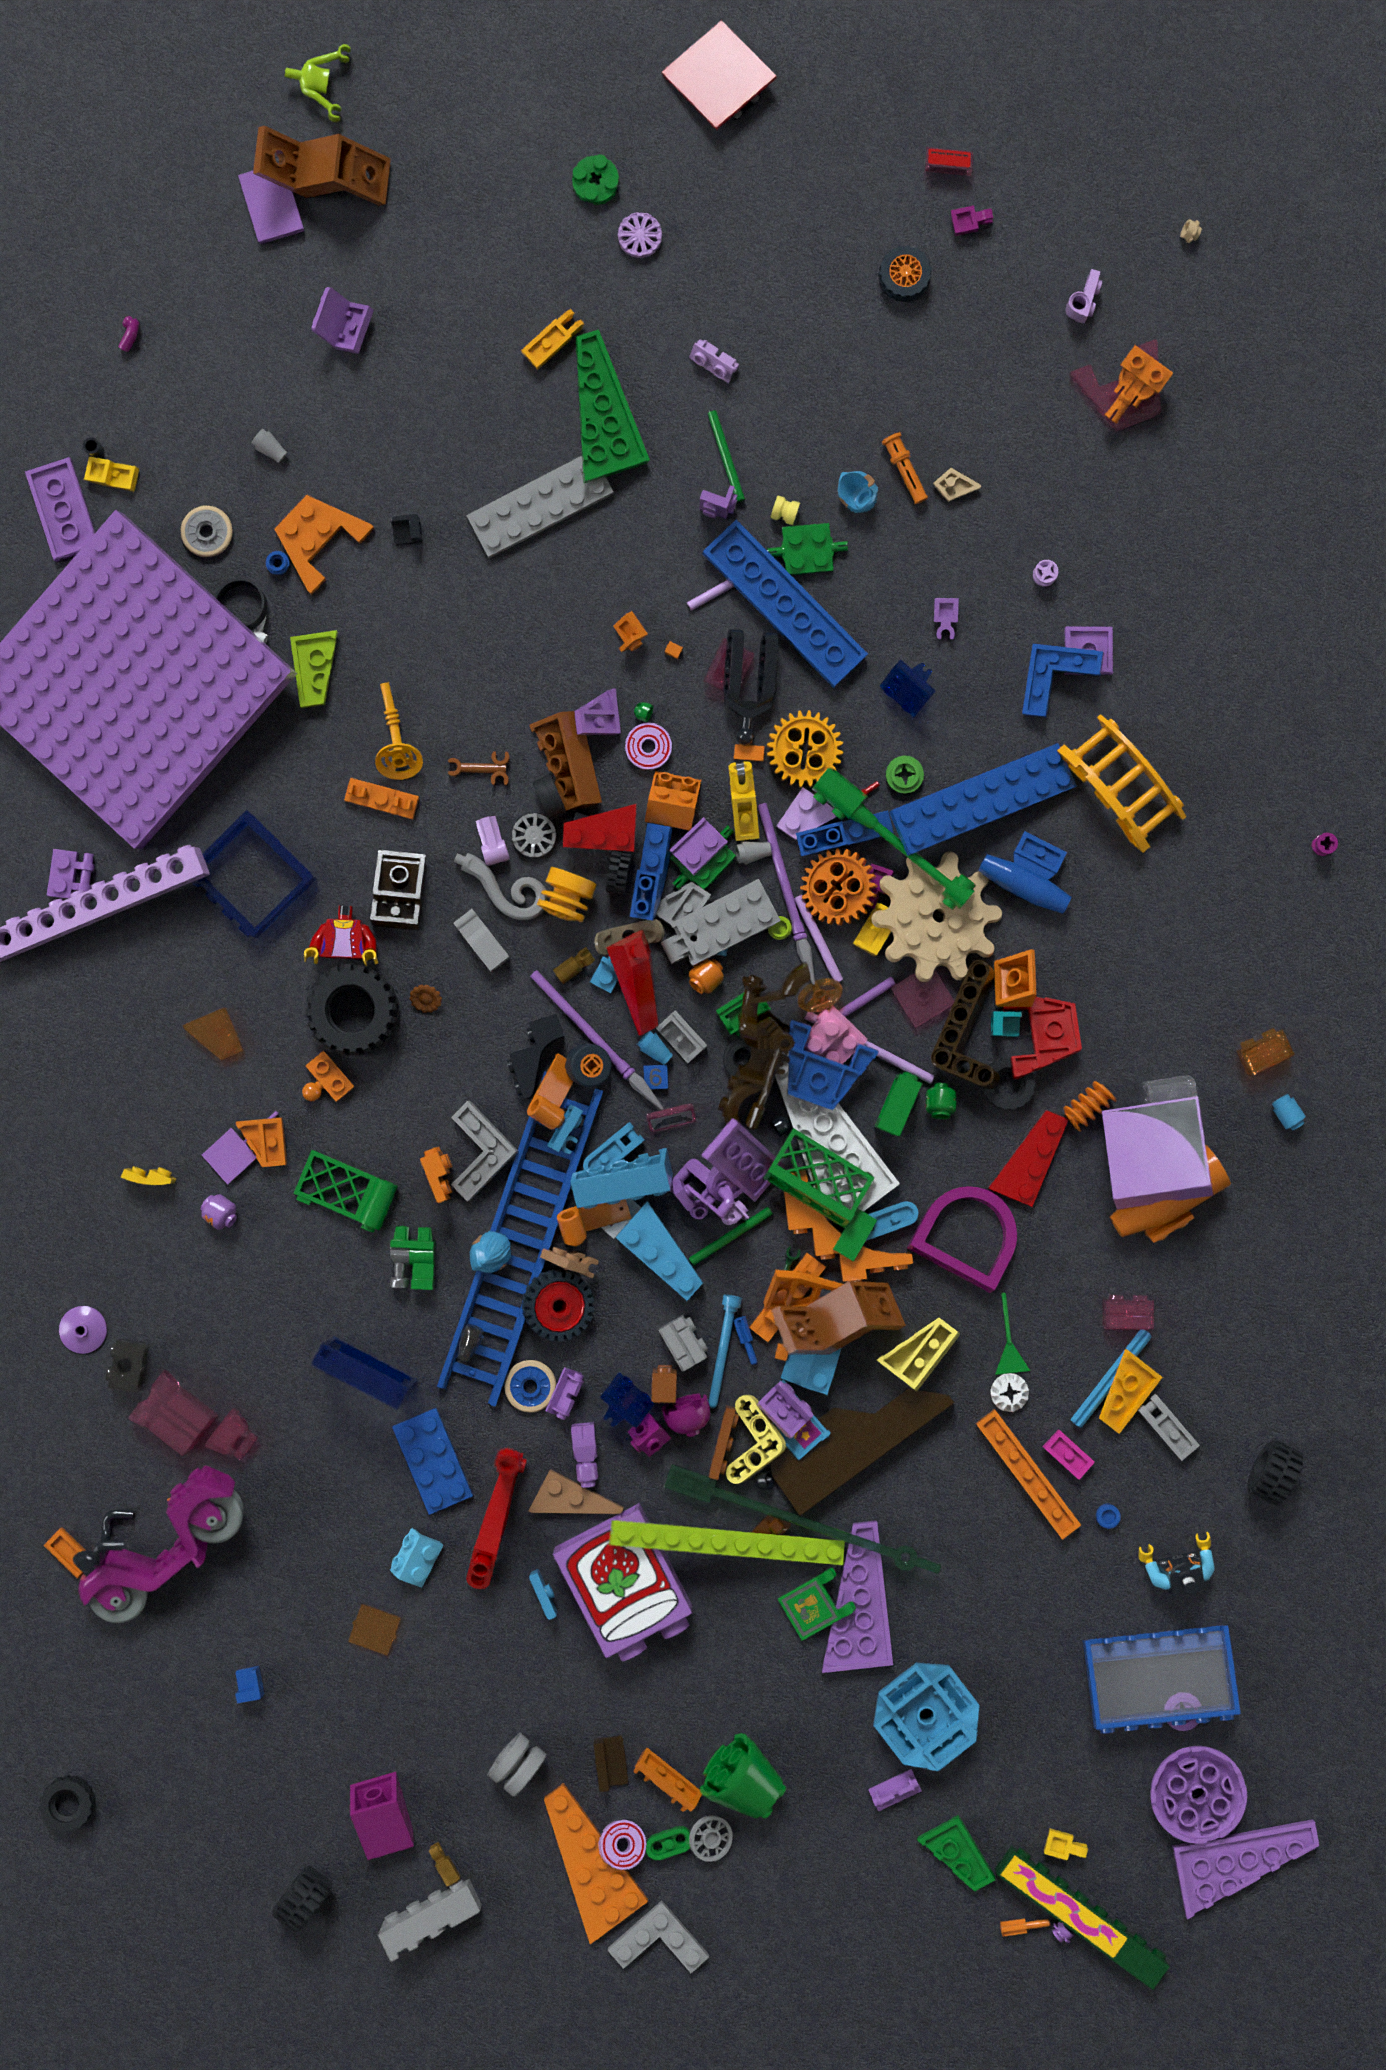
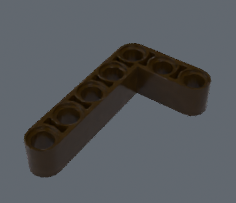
[931,960,1000,1089]

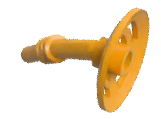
[375,682,423,780]

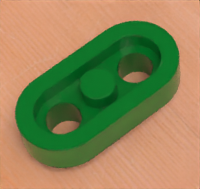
[646,1826,690,1860]

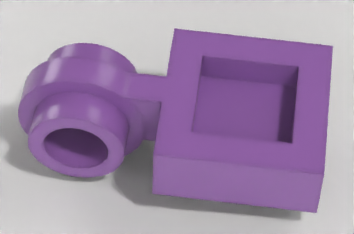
[672,1178,709,1219]

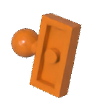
[302,1051,354,1102]

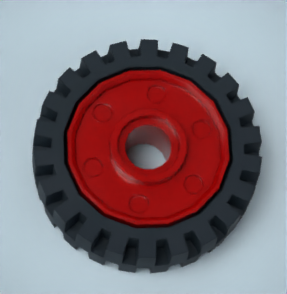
[522,1269,594,1342]

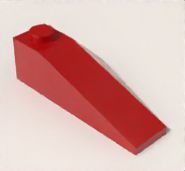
[606,930,658,1035]

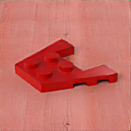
[1003,997,1082,1079]

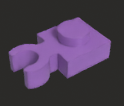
[934,598,959,639]

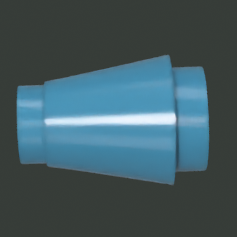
[637,1031,673,1065]

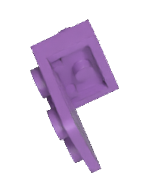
[312,287,374,354]

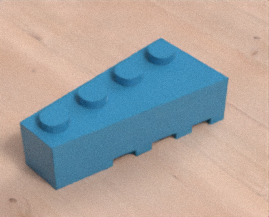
[571,1148,673,1209]
[615,1201,703,1301]

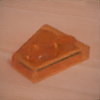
[183,1007,244,1060]

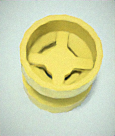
[771,496,800,526]

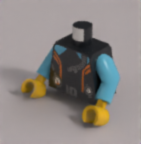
[1139,1532,1214,1596]

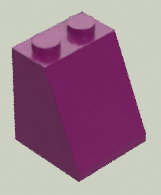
[350,1772,414,1860]

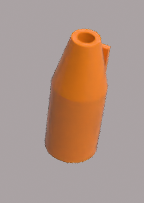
[1110,1145,1231,1243]

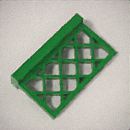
[763,1128,874,1228]

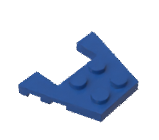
[787,1019,879,1110]

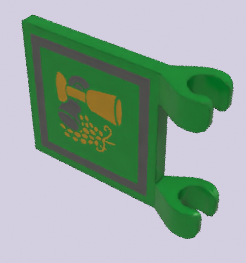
[778,1568,856,1640]

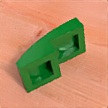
[833,1208,877,1262]

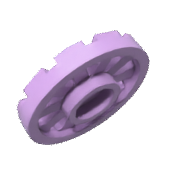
[618,212,662,258]

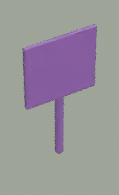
[202,1111,279,1185]

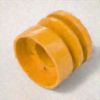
[536,867,597,922]

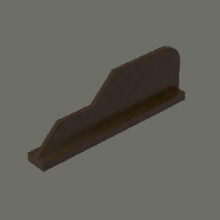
[771,1389,954,1516]

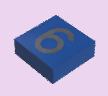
[644,1065,668,1089]

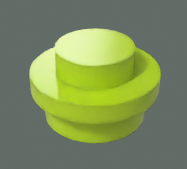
[768,916,791,940]

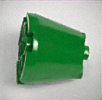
[700,1733,786,1819]

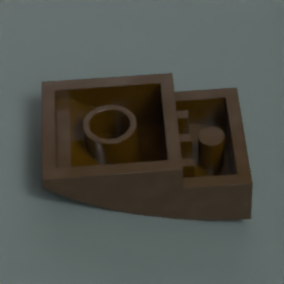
[370,850,426,930]

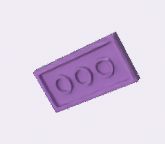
[25,457,95,562]

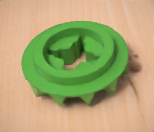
[886,756,924,794]

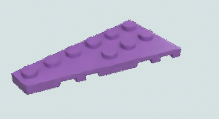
[1172,1819,1319,1919]

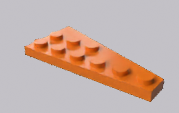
[544,1783,648,1944]

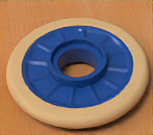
[504,1360,556,1412]

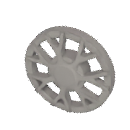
[689,1815,733,1862]

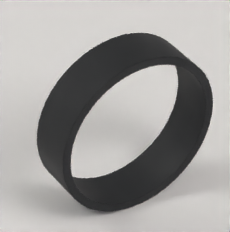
[215,578,268,630]

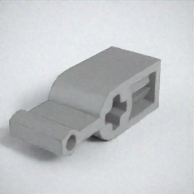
[453,909,510,972]

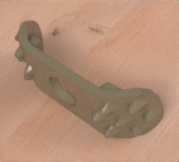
[594,919,664,955]

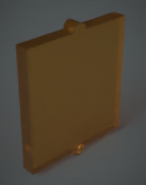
[348,1604,401,1655]

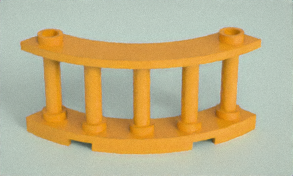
[1057,714,1186,853]

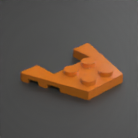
[275,495,374,595]

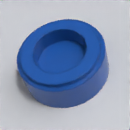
[1096,1504,1121,1529]

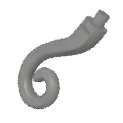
[454,853,548,920]

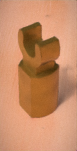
[553,947,595,984]
[429,1842,460,1886]

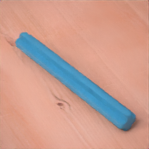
[1071,1329,1152,1428]

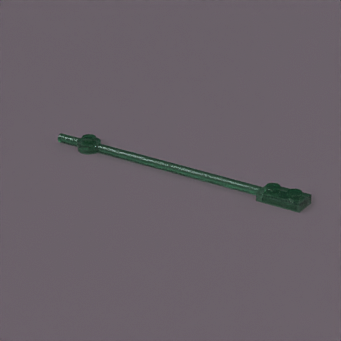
[664,1464,941,1574]

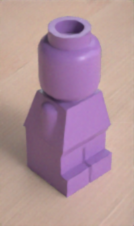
[571,1422,598,1487]

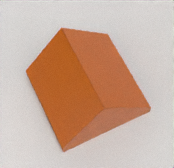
[994,949,1036,1007]

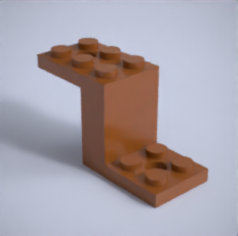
[253,126,391,206]
[772,1281,906,1355]

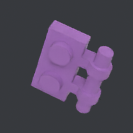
[47,849,95,899]

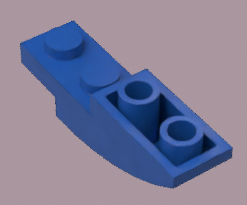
[796,810,894,856]
[630,823,672,921]

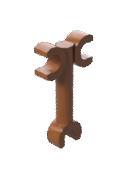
[448,751,510,786]

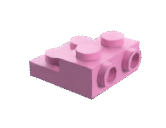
[804,1006,867,1064]

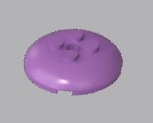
[1150,1746,1247,1844]

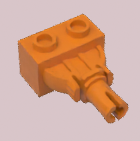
[1104,345,1173,424]

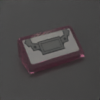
[646,1103,696,1131]

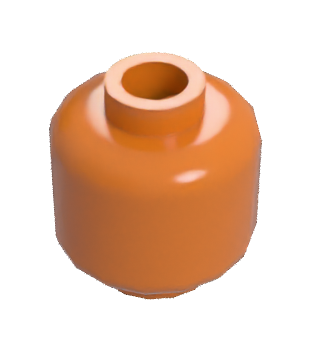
[689,959,724,994]

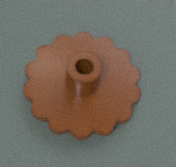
[409,985,442,1013]

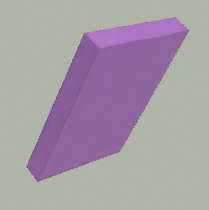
[238,171,304,244]

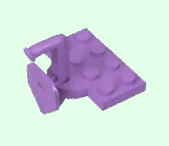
[670,1118,785,1219]

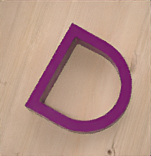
[907,1186,1017,1293]

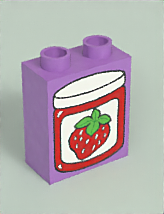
[553,1503,692,1661]

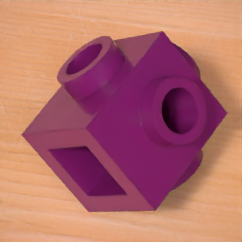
[628,1413,671,1457]

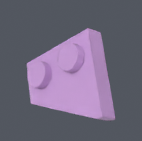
[776,788,837,840]

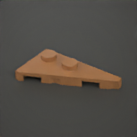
[529,1469,624,1514]

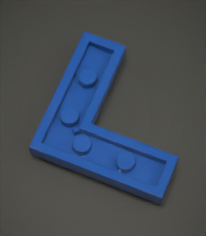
[1022,644,1104,718]

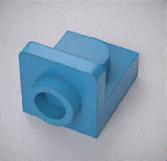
[590,956,618,994]

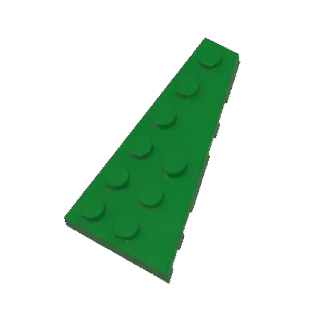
[576,329,650,484]

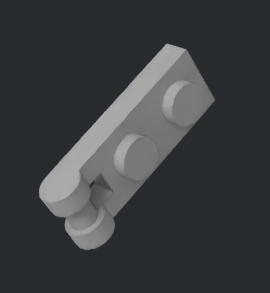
[1138,1394,1200,1461]

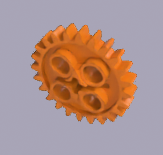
[800,848,878,926]

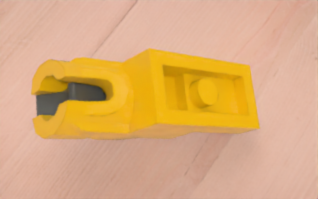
[728,761,759,841]

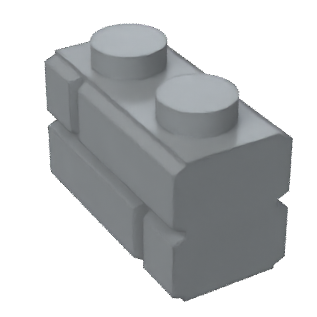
[659,1315,709,1372]

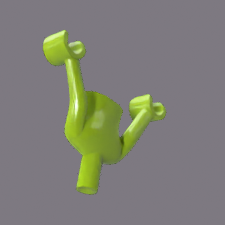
[285,44,351,122]

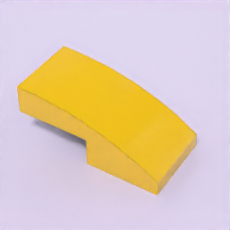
[84,457,139,492]

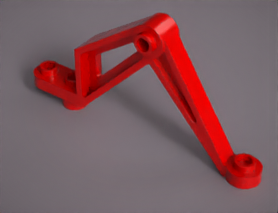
[466,1448,527,1589]

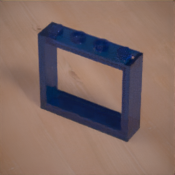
[192,810,317,938]
[311,1336,418,1410]

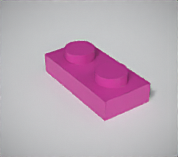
[1042,1429,1095,1479]

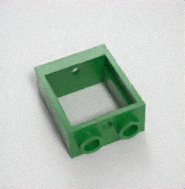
[874,1072,922,1136]

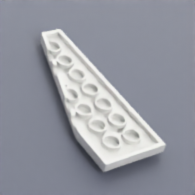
[775,1051,900,1211]

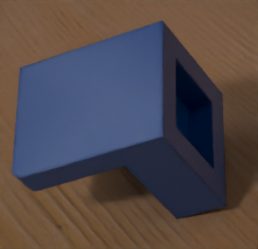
[235,1666,264,1703]

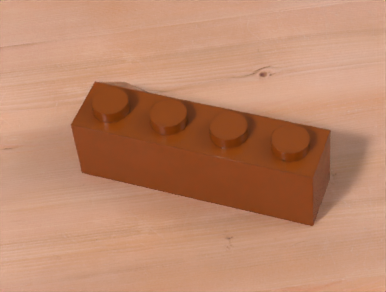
[529,711,602,810]

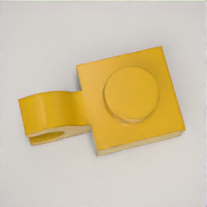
[1044,1828,1088,1860]

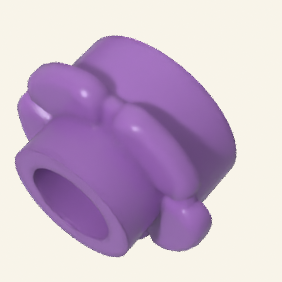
[1052,1921,1074,1943]

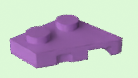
[574,689,621,735]

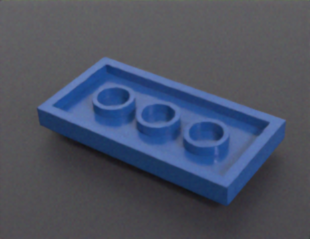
[392,1407,473,1515]

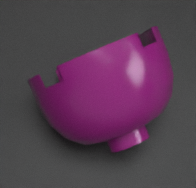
[662,1394,711,1437]

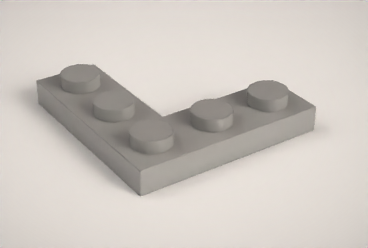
[451,1101,518,1202]
[608,1900,709,1973]

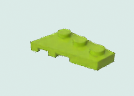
[290,630,338,708]

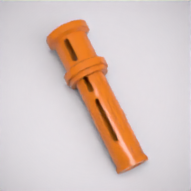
[881,432,928,504]

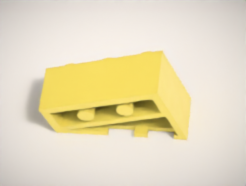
[877,1318,960,1391]

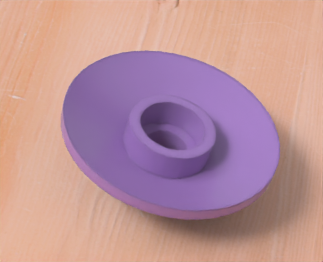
[59,1306,107,1354]

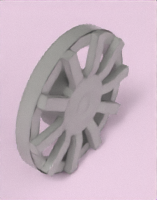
[512,813,556,858]

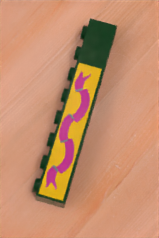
[995,1845,1170,1990]

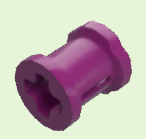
[1311,833,1338,856]

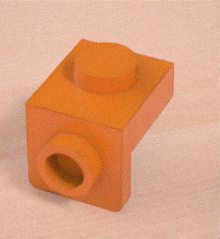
[613,611,648,653]

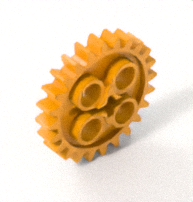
[767,710,843,788]

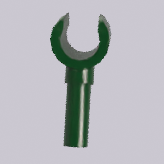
[783,1246,801,1271]

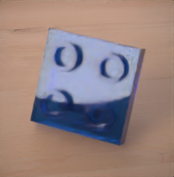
[879,659,936,717]
[600,1372,655,1428]

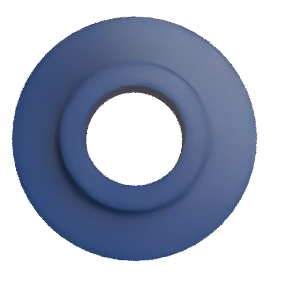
[266,551,290,575]

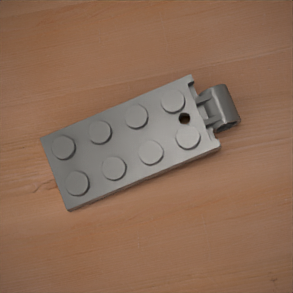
[661,879,781,966]

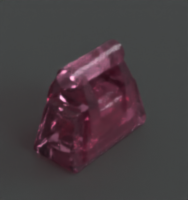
[205,1408,258,1460]

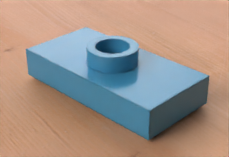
[529,1569,558,1620]

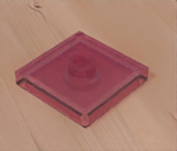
[890,970,954,1028]

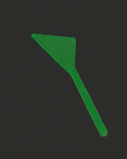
[995,1293,1030,1375]

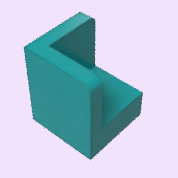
[991,1012,1022,1037]

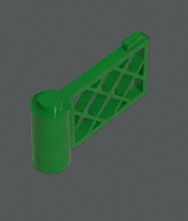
[293,1150,398,1233]

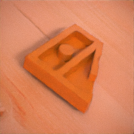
[236,1117,287,1167]

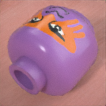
[200,1194,237,1230]

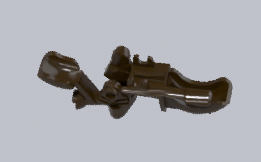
[718,961,811,1130]

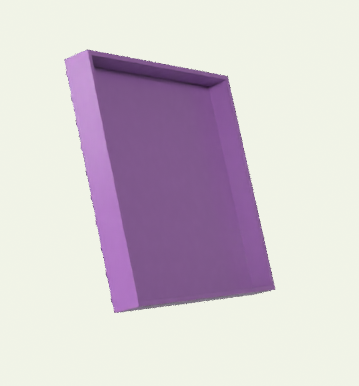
[0,510,297,849]

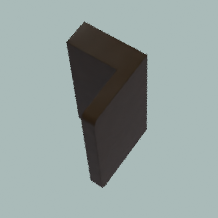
[593,1735,628,1792]

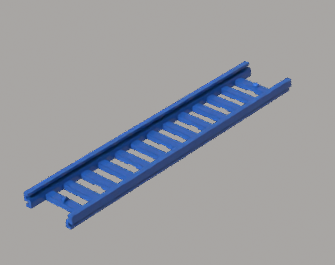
[437,1071,603,1407]

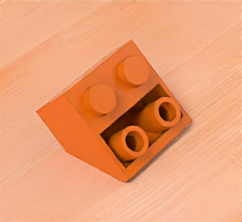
[645,771,701,830]

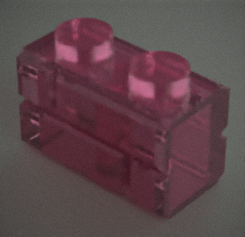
[1103,1295,1154,1330]

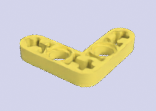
[726,1395,786,1484]

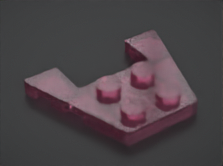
[1070,339,1161,431]

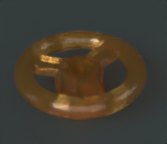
[797,978,843,1013]

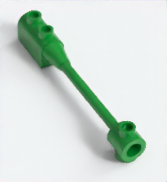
[812,767,976,910]

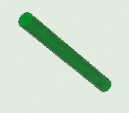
[707,410,745,503]
[689,1207,773,1266]

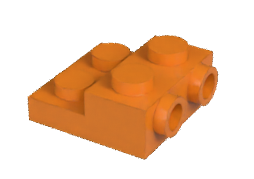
[420,1147,452,1203]

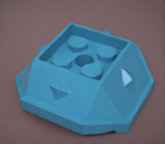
[873,1663,979,1771]

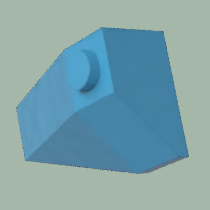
[781,1348,841,1395]

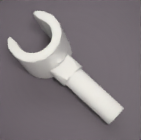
[253,614,268,644]

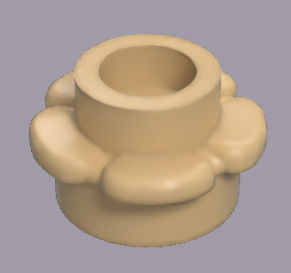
[1181,219,1202,243]

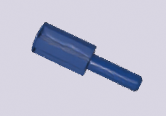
[733,1316,757,1365]

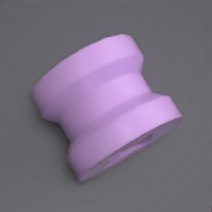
[1033,560,1058,587]

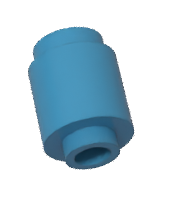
[1272,1094,1306,1131]

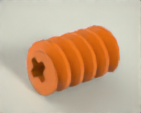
[1063,1081,1117,1132]

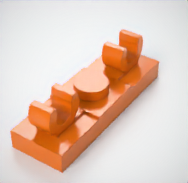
[344,778,419,820]
[634,1748,702,1812]

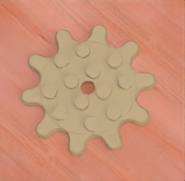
[871,851,1002,982]

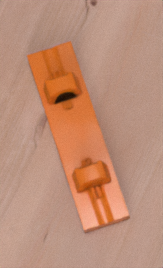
[749,1252,826,1342]

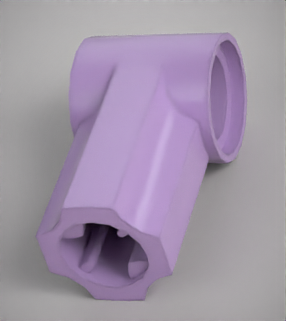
[476,816,510,866]

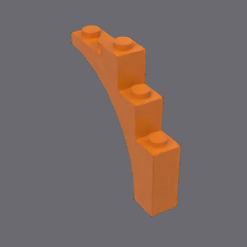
[784,1170,913,1282]

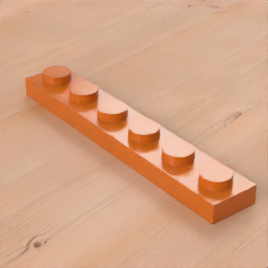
[976,1409,1081,1539]

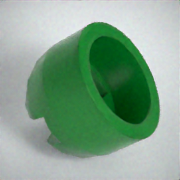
[634,702,654,723]

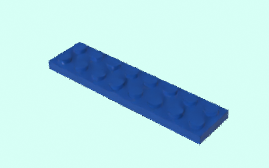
[702,520,868,688]
[889,743,1077,856]

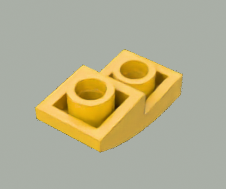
[121,1166,176,1185]

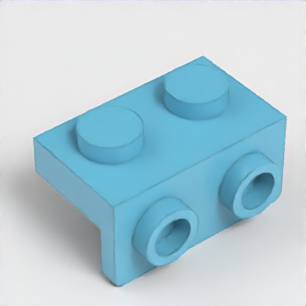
[390,1528,443,1588]

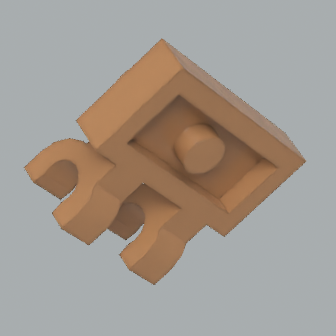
[540,1247,599,1278]

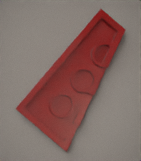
[988,1110,1069,1207]

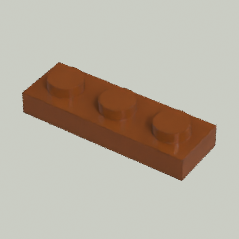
[709,1405,739,1480]

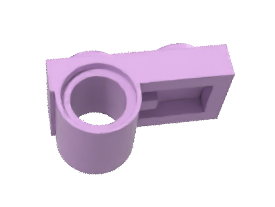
[1066,269,1102,323]

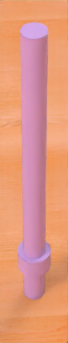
[804,1010,934,1084]

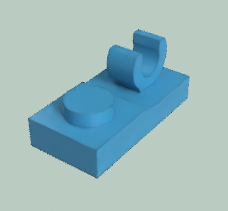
[547,1105,583,1154]

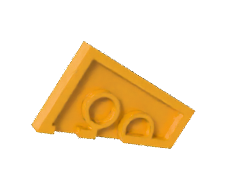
[1099,1348,1162,1434]

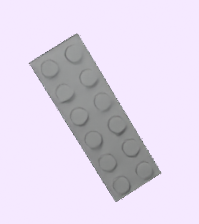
[467,456,614,558]

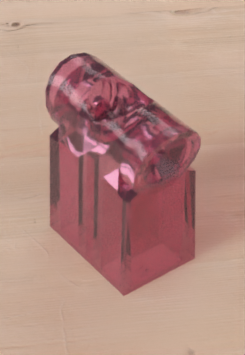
[128,1370,218,1456]

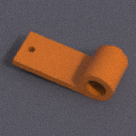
[527,1054,574,1130]
[557,1199,632,1246]

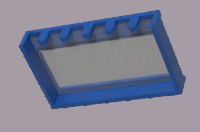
[1082,1625,1240,1733]

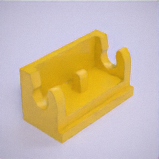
[853,903,891,957]

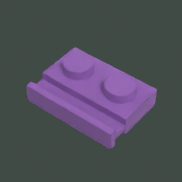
[670,817,728,875]

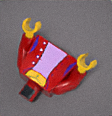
[304,905,378,966]

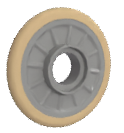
[181,506,232,557]

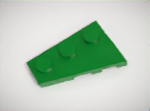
[917,1815,995,1891]

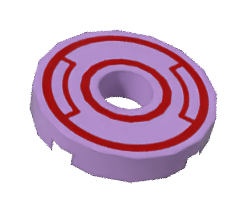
[625,723,672,770]
[598,1820,646,1870]

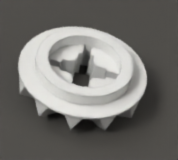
[991,1373,1029,1412]

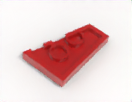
[563,803,637,852]

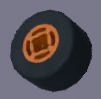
[565,1043,612,1087]

